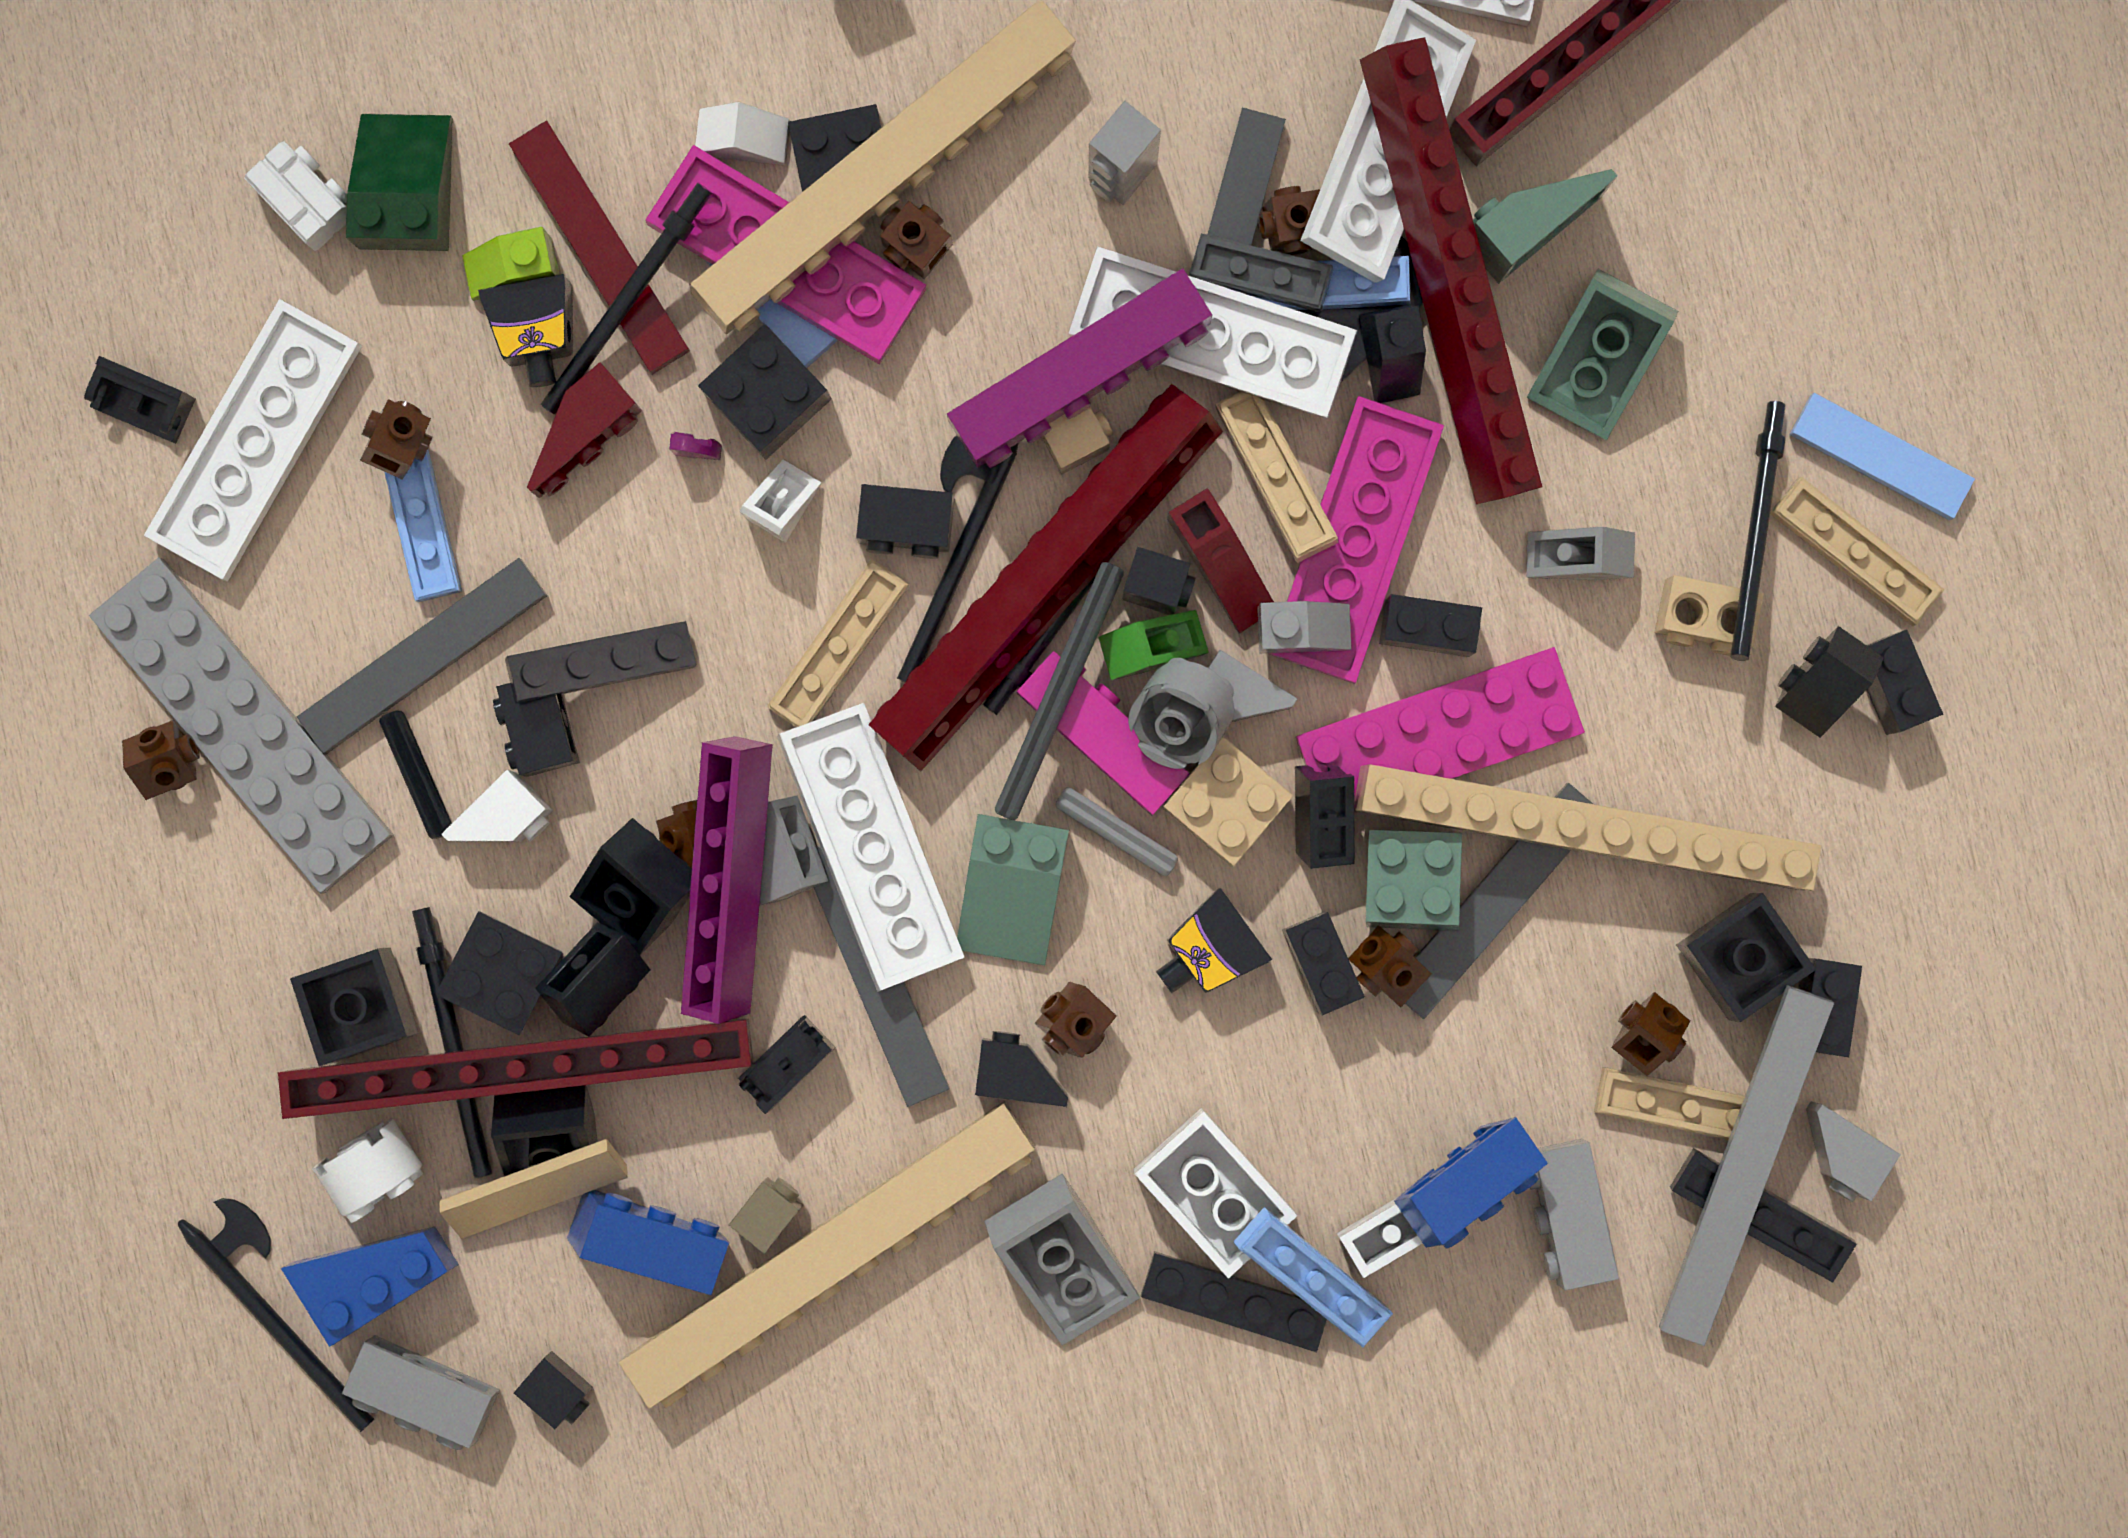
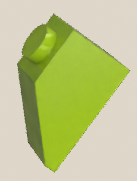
[462,227,560,301]

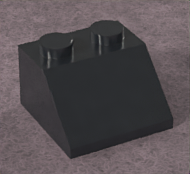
[491,1085,598,1177]

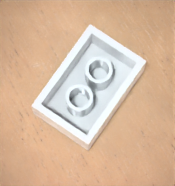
[1134,1108,1297,1279]

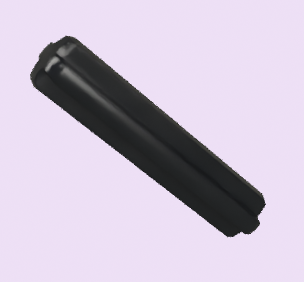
[379,710,452,839]

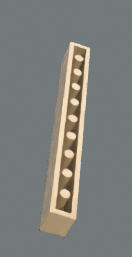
[690,0,1076,335]
[1354,764,1821,891]
[619,1101,1035,1409]

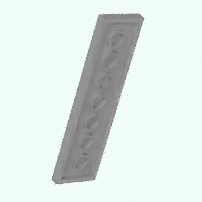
[89,557,394,894]

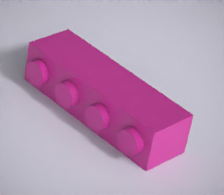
[1017,651,1189,816]

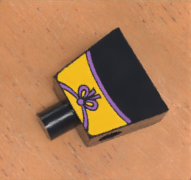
[478,274,573,387]
[1156,888,1272,994]

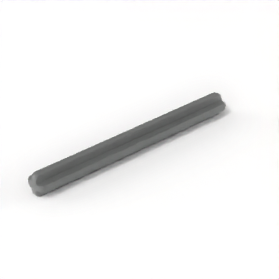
[995,562,1124,820]

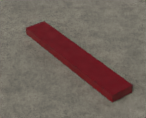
[509,120,690,375]

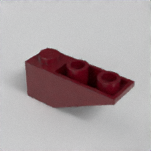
[527,362,642,498]
[1167,488,1274,634]

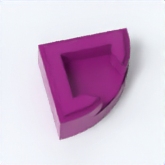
[669,432,722,460]

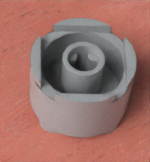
[1128,658,1234,769]

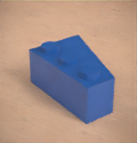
[1394,1117,1548,1249]
[567,1190,729,1295]
[281,1226,459,1347]

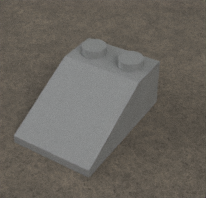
[984,1173,1140,1346]

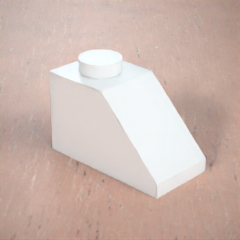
[441,770,553,842]

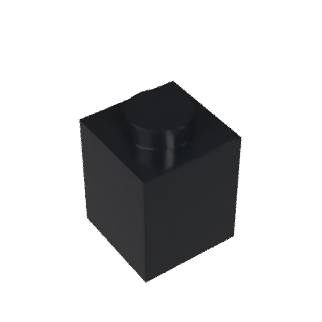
[514,1351,593,1430]

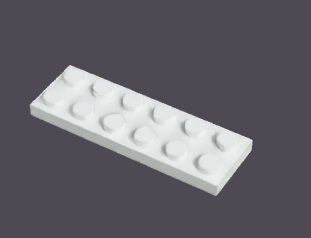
[1300,0,1476,283]
[1069,246,1357,419]
[144,299,362,582]
[777,703,965,992]

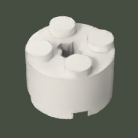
[312,1118,423,1223]

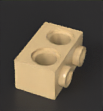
[1654,575,1764,656]

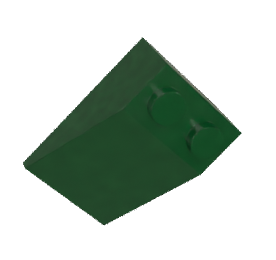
[346,114,453,251]

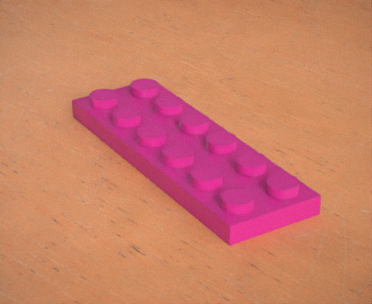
[645,145,927,365]
[1268,396,1444,684]
[1295,647,1585,812]

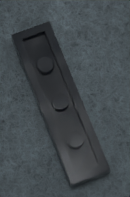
[505,621,696,704]
[1670,1148,1857,1283]
[1141,1251,1327,1352]

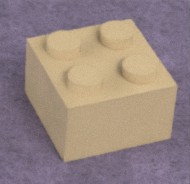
[1162,737,1293,867]

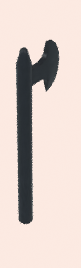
[897,435,1019,683]
[178,1198,375,1432]

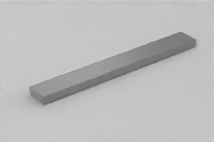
[1659,985,1834,1346]

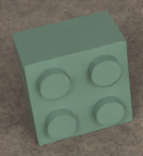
[1366,830,1462,931]

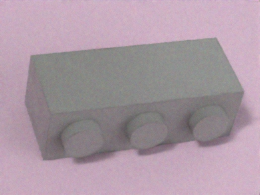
[1088,100,1161,205]
[1530,1139,1619,1290]
[342,1335,500,1450]

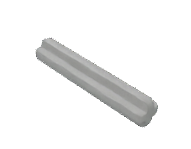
[1056,787,1178,876]

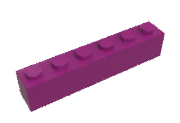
[947,268,1212,468]
[681,736,773,1024]

